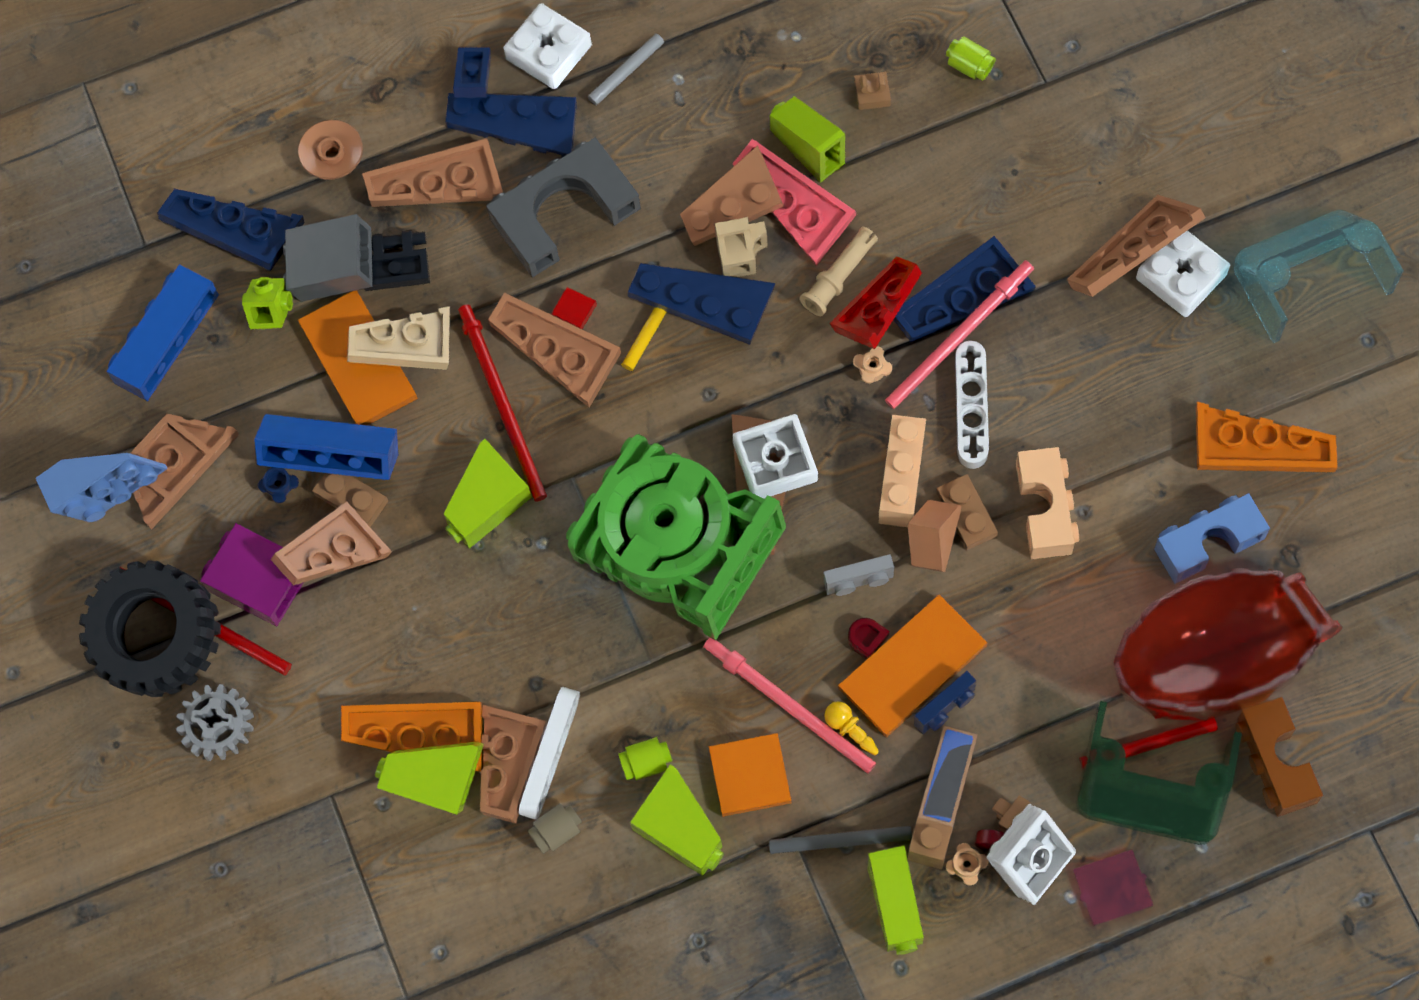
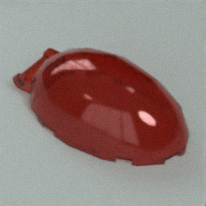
[1113,568,1342,721]

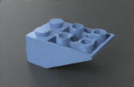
[36,453,168,522]

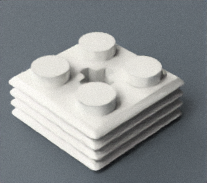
[503,3,592,89]
[1136,231,1230,317]
[733,414,818,499]
[987,804,1076,905]

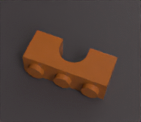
[1235,697,1323,817]

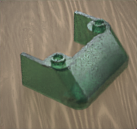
[1076,701,1242,845]

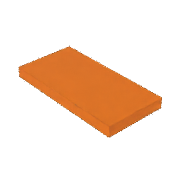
[298,290,418,426]
[838,594,988,738]

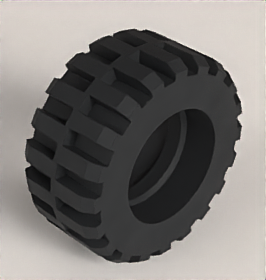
[79,560,221,697]

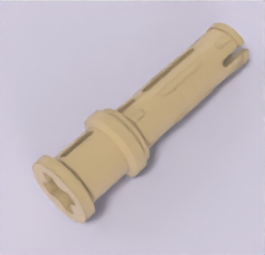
[799,227,878,316]

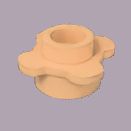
[853,346,892,384]
[946,843,988,886]

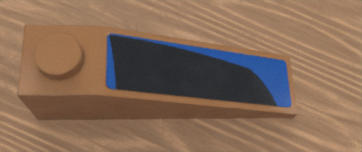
[908,726,978,870]

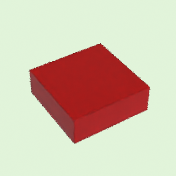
[551,287,597,330]

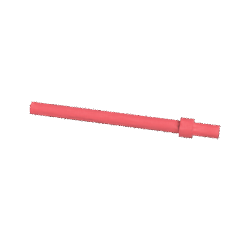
[885,260,1034,409]
[703,638,876,774]

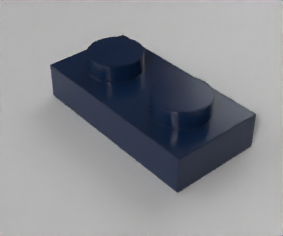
[453,47,491,99]
[914,671,977,734]

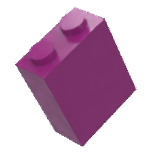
[200,523,304,627]

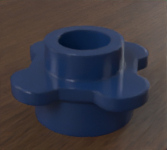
[258,467,299,503]

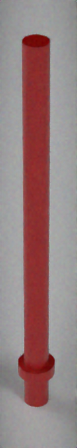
[458,304,547,502]

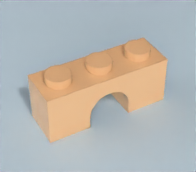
[879,415,926,527]
[1016,447,1079,559]

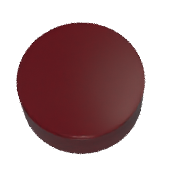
[975,829,1005,851]

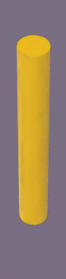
[621,307,667,371]

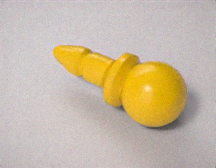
[824,701,879,755]

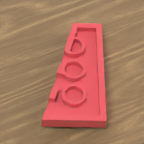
[733,139,856,266]

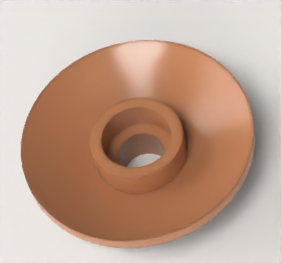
[298,120,363,180]

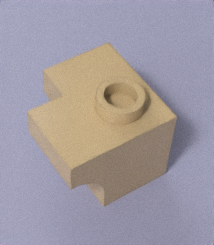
[715,217,767,277]

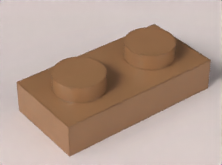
[312,473,388,527]
[936,474,998,551]

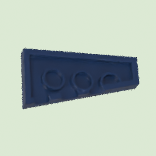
[446,93,577,158]
[157,189,304,271]

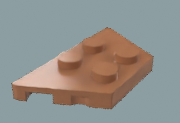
[130,414,239,530]

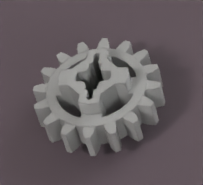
[176,684,254,761]

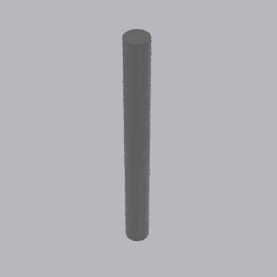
[769,826,912,854]

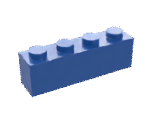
[106,264,219,401]
[254,414,398,480]

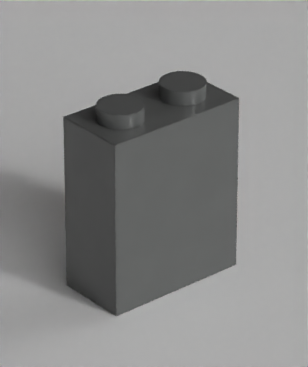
[283,214,372,302]

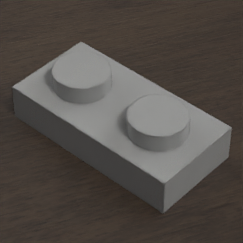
[824,554,894,596]

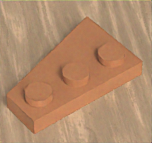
[680,145,784,246]
[271,501,392,585]

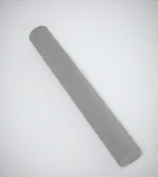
[588,33,664,106]

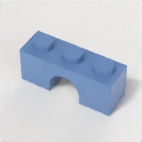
[1154,493,1270,584]

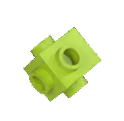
[242,277,293,329]

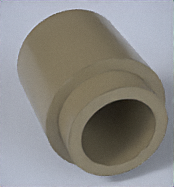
[527,804,582,854]

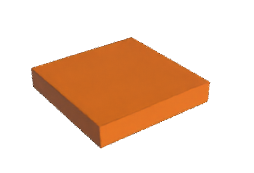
[709,733,792,817]

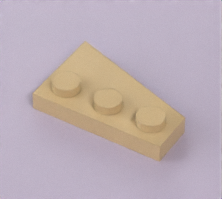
[347,306,450,370]

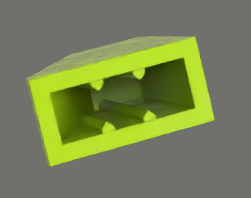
[769,96,845,183]
[444,439,532,549]
[375,742,484,815]
[630,764,724,876]
[868,846,924,955]

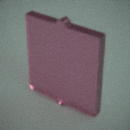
[1073,850,1154,926]

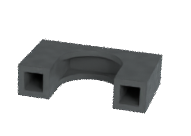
[486,137,641,278]

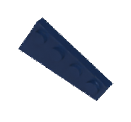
[893,236,1036,342]
[627,263,775,345]

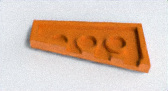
[1196,402,1337,472]
[341,702,483,772]

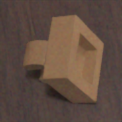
[854,72,891,110]
[992,795,1032,833]

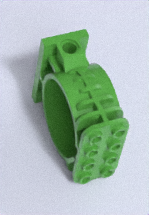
[566,434,786,640]

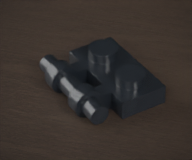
[364,230,430,292]

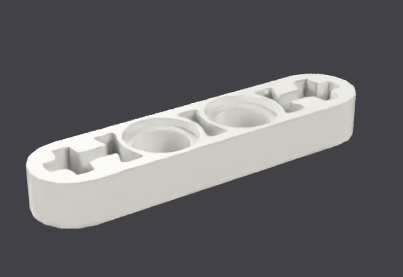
[955,341,989,469]
[519,687,580,820]

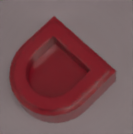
[848,618,890,660]

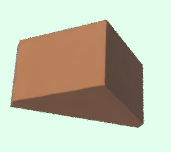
[907,500,962,572]

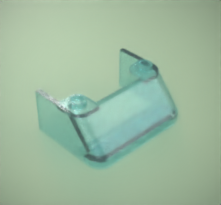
[1233,210,1404,343]

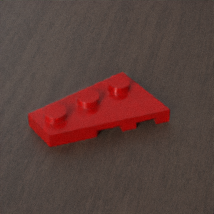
[829,256,922,349]

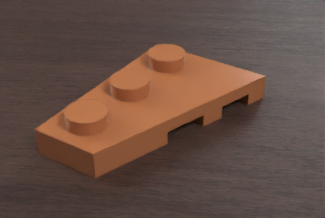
[480,705,548,823]

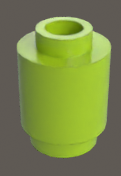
[946,36,996,81]
[618,737,672,781]

